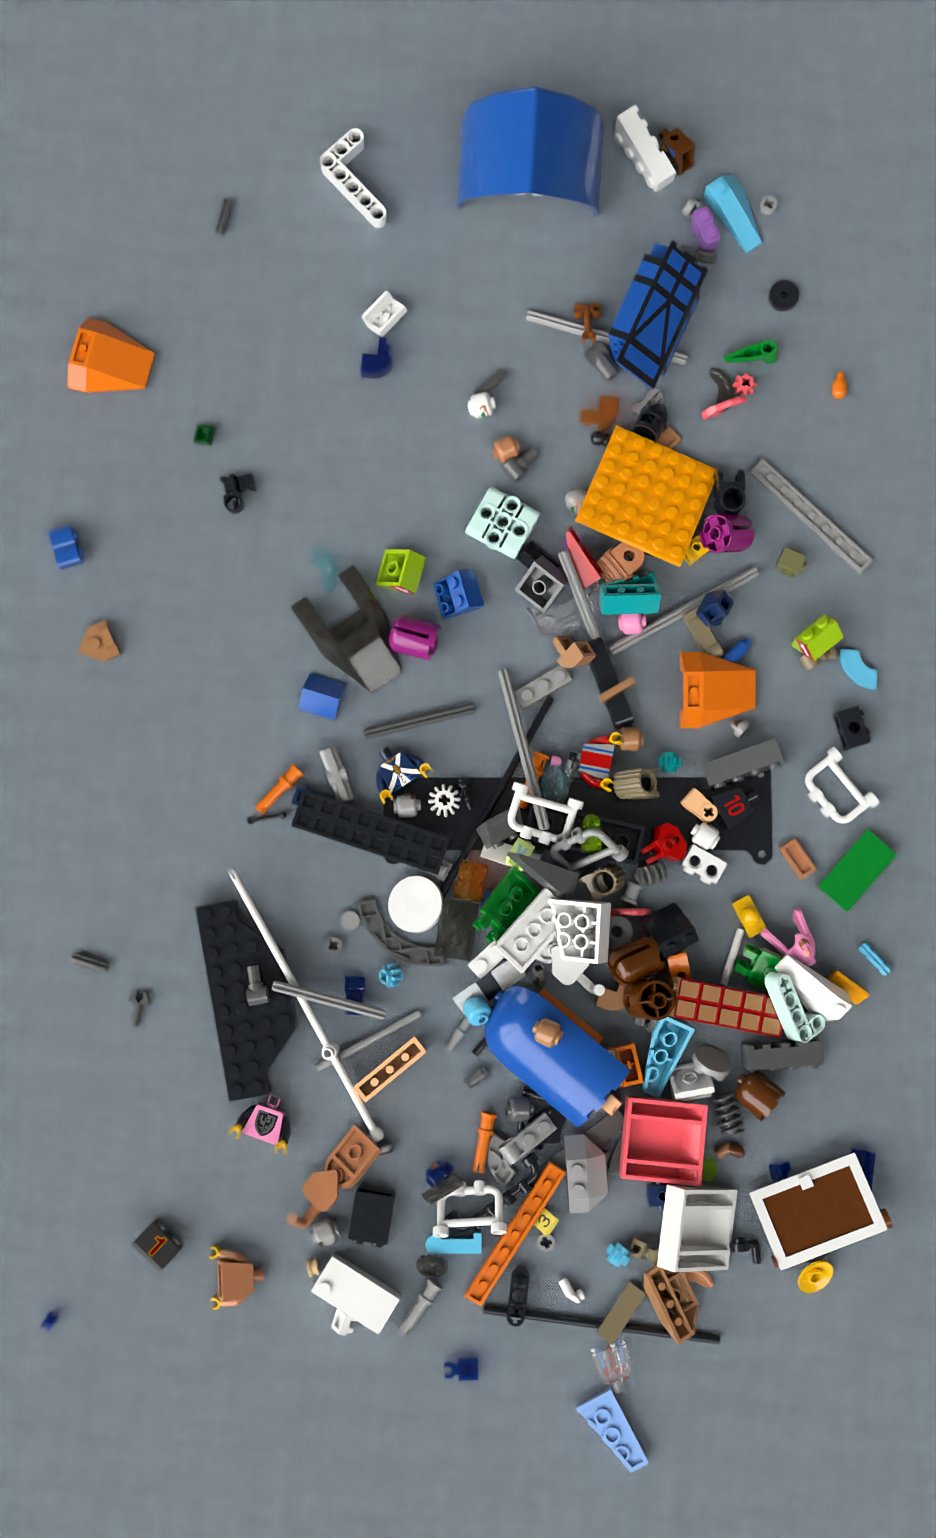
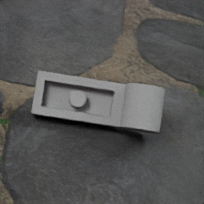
[498,1112,557,1165]

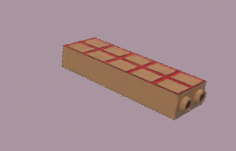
[668,976,782,1038]

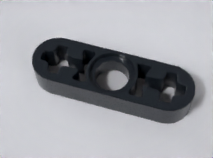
[506,1266,530,1327]

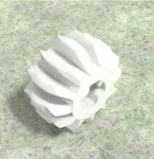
[428,784,461,817]

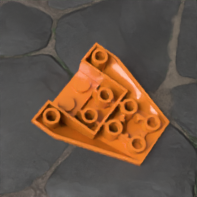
[68,318,155,393]
[679,652,756,728]

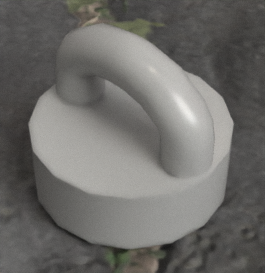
[681,196,701,218]
[731,719,751,738]

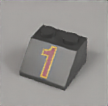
[131,1220,184,1272]

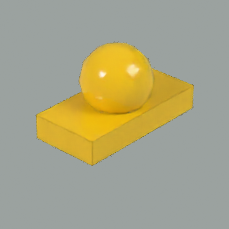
[731,895,766,938]

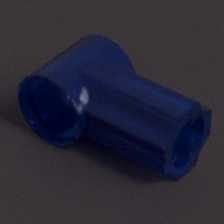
[344,976,365,1015]

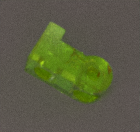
[580,814,601,852]

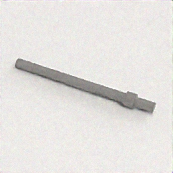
[315,1010,422,1072]

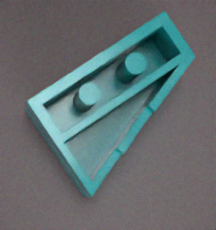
[598,572,661,615]

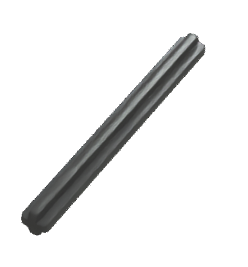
[363,703,475,739]

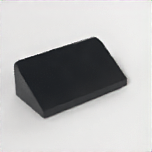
[517,541,560,569]

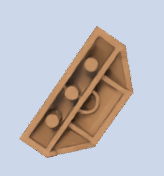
[643,1265,699,1345]

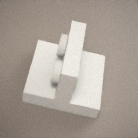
[669,1062,714,1101]

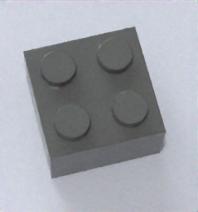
[515,555,569,613]

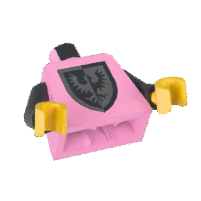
[229,1094,291,1155]

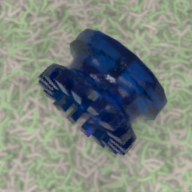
[40,1311,59,1332]

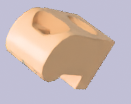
[601,1092,622,1116]

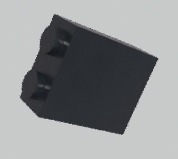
[641,902,699,959]
[348,1188,396,1248]

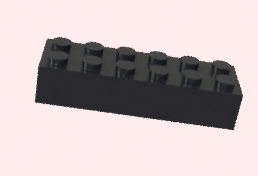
[523,803,646,866]

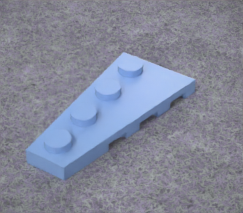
[575,1388,649,1473]

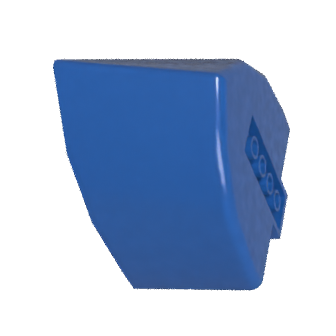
[457,86,604,216]

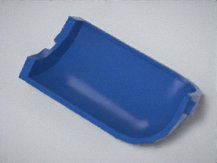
[484,986,631,1127]

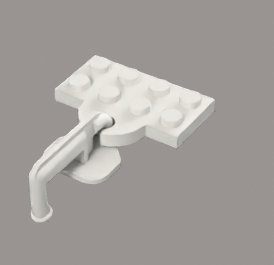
[493,888,605,996]

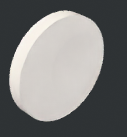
[388,876,444,933]

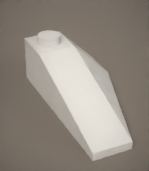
[775,954,852,1021]

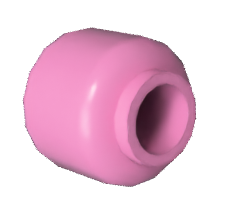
[618,614,647,635]

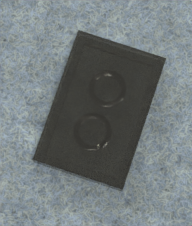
[434,898,479,962]

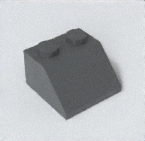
[476,807,523,850]

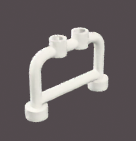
[805,747,880,824]
[508,782,584,845]
[433,1180,507,1238]

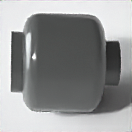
[504,1095,534,1122]

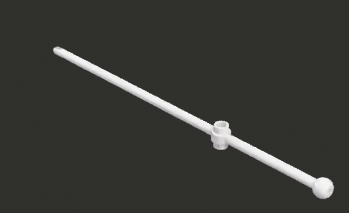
[228,868,384,1143]

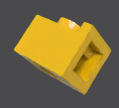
[684,535,710,566]

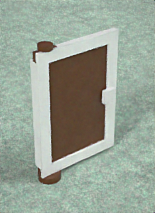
[749,1152,893,1270]

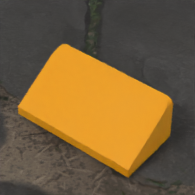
[828,971,869,1005]

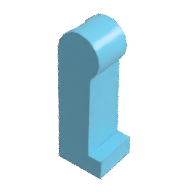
[425,1230,482,1254]

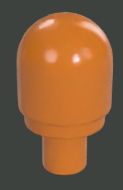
[832,372,848,399]

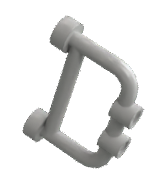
[550,827,629,879]

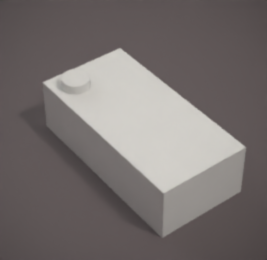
[311,1252,401,1335]

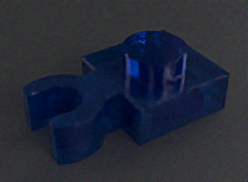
[444,1358,479,1381]

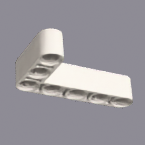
[320,128,387,228]

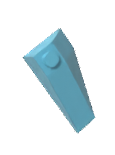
[703,175,762,254]
[641,1016,695,1098]

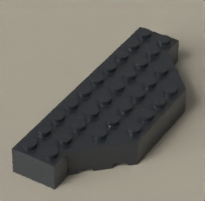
[195,900,299,1102]

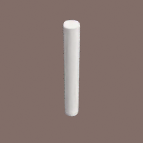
[720,928,745,986]

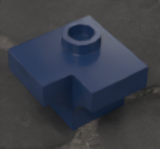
[696,589,734,626]

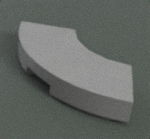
[487,1133,516,1188]

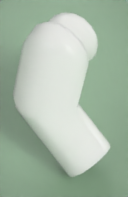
[559,1278,586,1303]

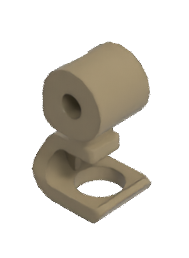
[799,646,839,672]
[629,1237,659,1266]

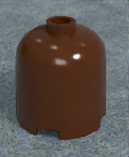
[735,1071,786,1122]

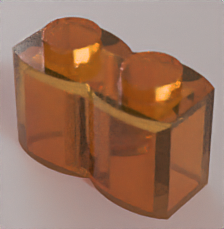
[454,860,488,903]

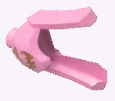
[761,908,816,967]

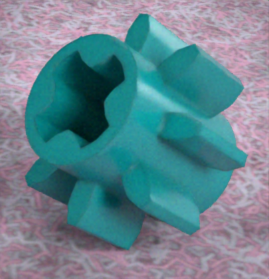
[658,752,682,773]

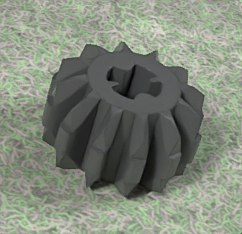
[634,860,668,887]

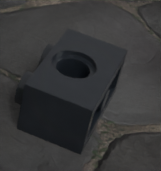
[832,706,871,751]

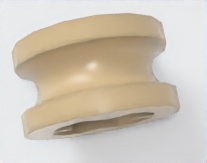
[306,1257,320,1278]

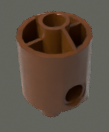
[623,980,675,1021]

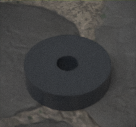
[768,280,799,312]

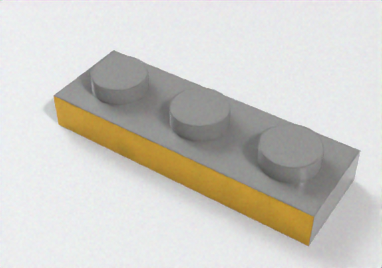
[515,665,572,709]

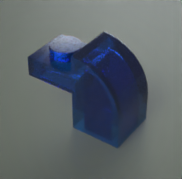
[360,337,393,379]

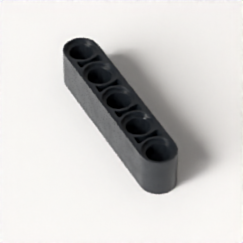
[588,637,634,730]

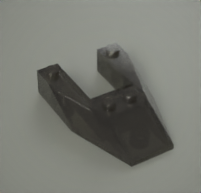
[291,565,403,693]

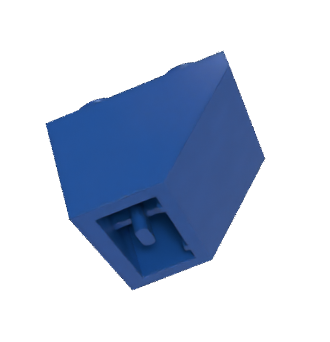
[433,570,484,619]

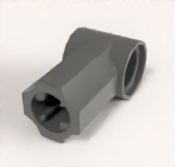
[584,342,620,382]

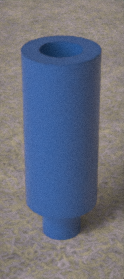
[721,638,752,663]

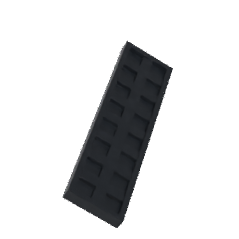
[291,790,451,875]

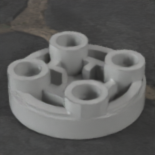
[692,1046,732,1081]

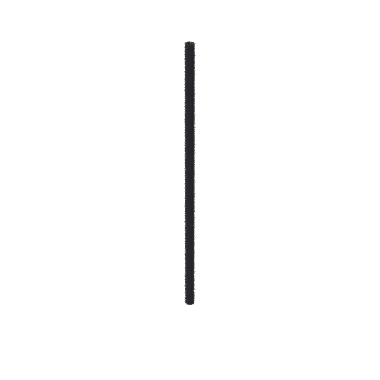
[440,696,554,899]
[483,1305,720,1345]

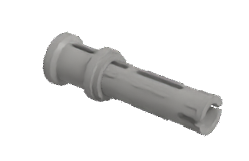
[397,1277,443,1337]

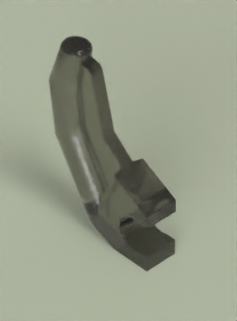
[709,367,735,412]

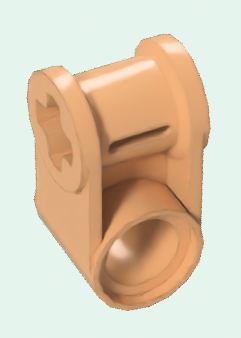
[680,788,718,823]

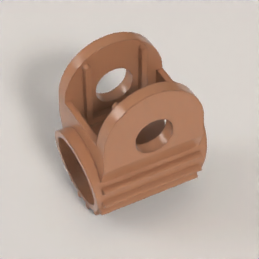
[596,542,644,583]

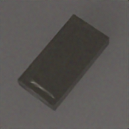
[421,1174,464,1205]

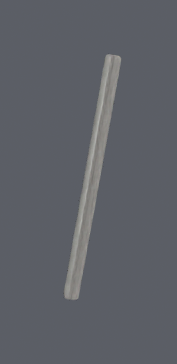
[526,309,688,365]
[608,567,759,655]
[498,669,550,831]

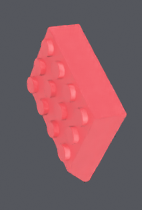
[619,1095,708,1186]

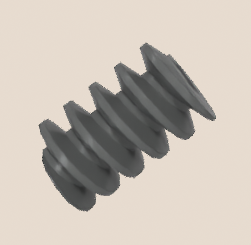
[711,1091,745,1135]

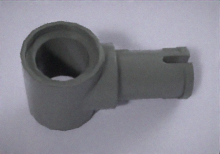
[502,447,539,482]
[246,965,270,1006]

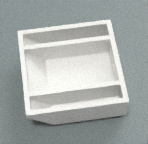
[657,1185,737,1272]

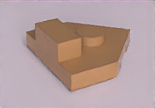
[78,620,121,662]

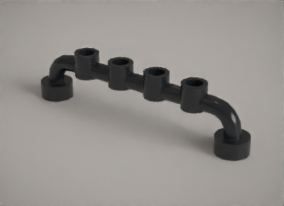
[445,1152,539,1231]

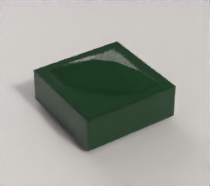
[193,425,216,446]

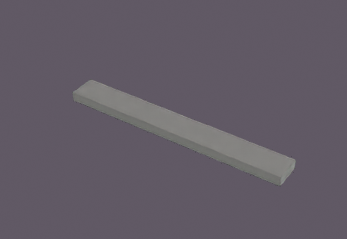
[749,458,873,575]

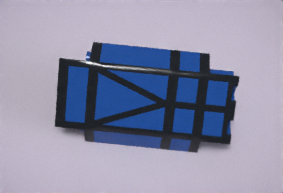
[608,240,708,389]

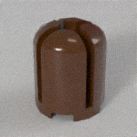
[608,935,665,986]

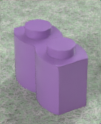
[690,206,720,252]

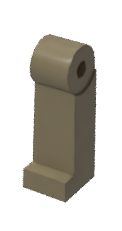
[682,607,724,658]

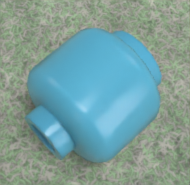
[463,996,492,1026]

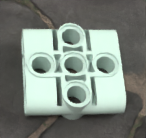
[465,486,541,560]

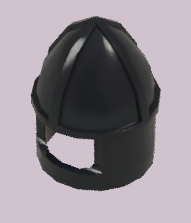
[633,403,668,443]

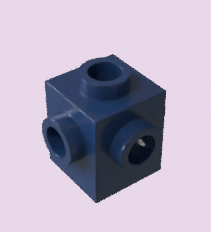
[646,1182,671,1209]

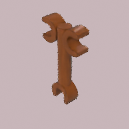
[574,303,601,344]

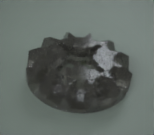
[416,1253,448,1277]

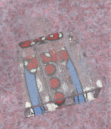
[590,1340,631,1393]

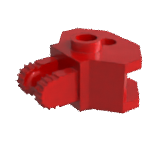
[640,823,687,864]

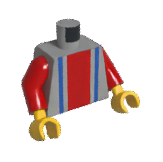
[569,732,623,792]

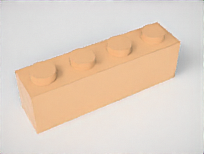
[353,1036,427,1103]

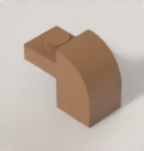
[552,635,596,668]
[594,983,626,1011]

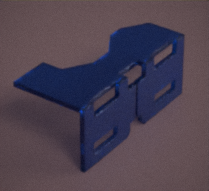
[769,1161,791,1183]

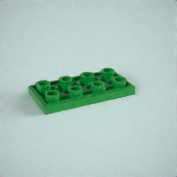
[817,829,897,912]

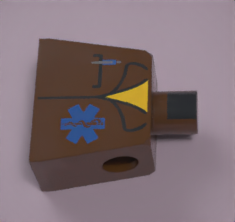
[658,128,695,176]

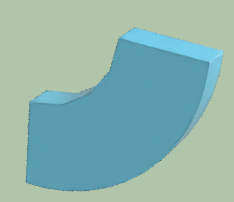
[839,649,877,690]

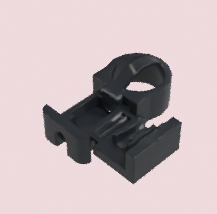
[220,473,257,514]

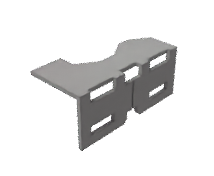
[629,388,664,414]

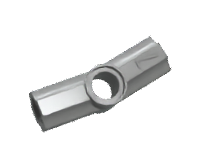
[319,745,355,803]

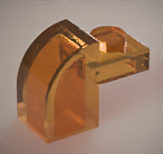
[579,396,619,431]

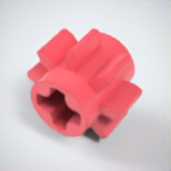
[732,372,757,397]

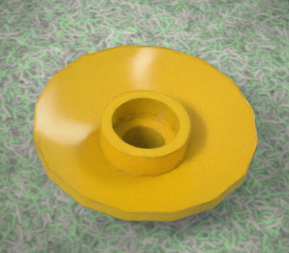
[797,1260,833,1293]

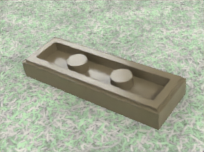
[596,1282,646,1345]

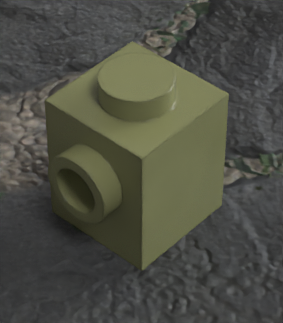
[775,547,807,578]

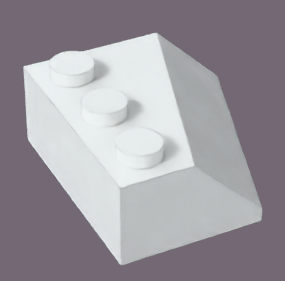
[548,899,611,964]

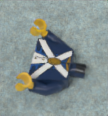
[376,747,434,804]

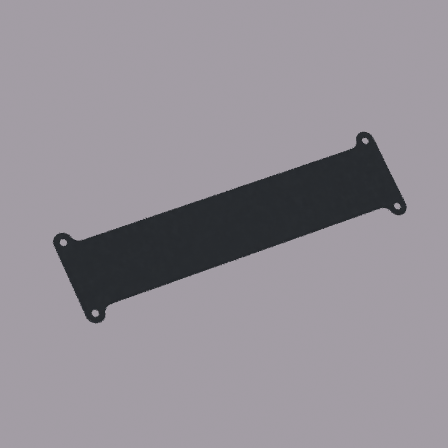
[383,769,772,865]

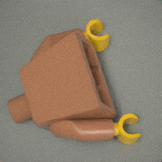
[209,1246,264,1310]

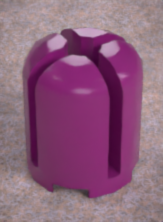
[700,514,755,553]
[389,615,441,661]

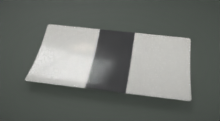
[452,960,526,1017]

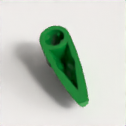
[724,340,779,364]

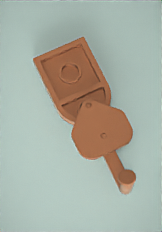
[287,1124,382,1229]

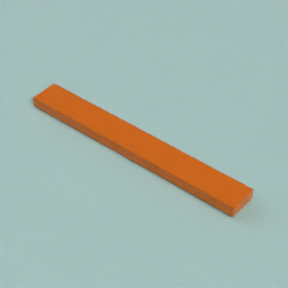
[464,1161,567,1307]

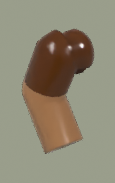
[714,1142,745,1159]

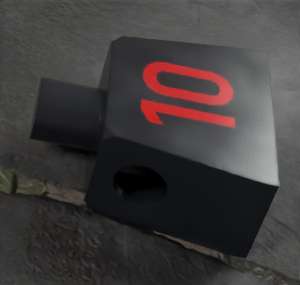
[709,787,759,831]

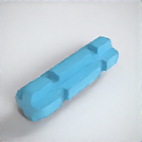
[858,943,892,975]

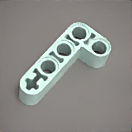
[765,972,825,1043]

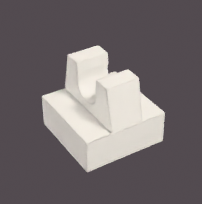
[331,1308,356,1336]

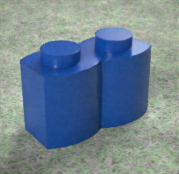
[48,525,85,570]

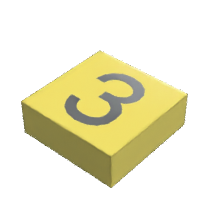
[533,1208,559,1236]

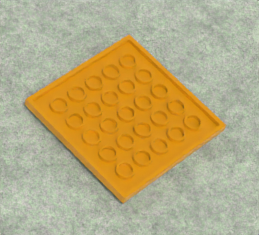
[575,425,718,567]

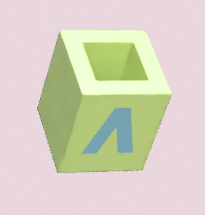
[505,837,535,872]

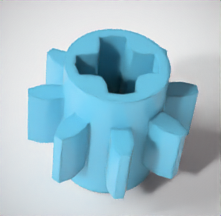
[379,963,403,988]
[606,1242,630,1268]

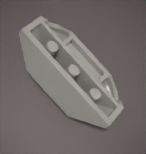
[564,1133,608,1214]

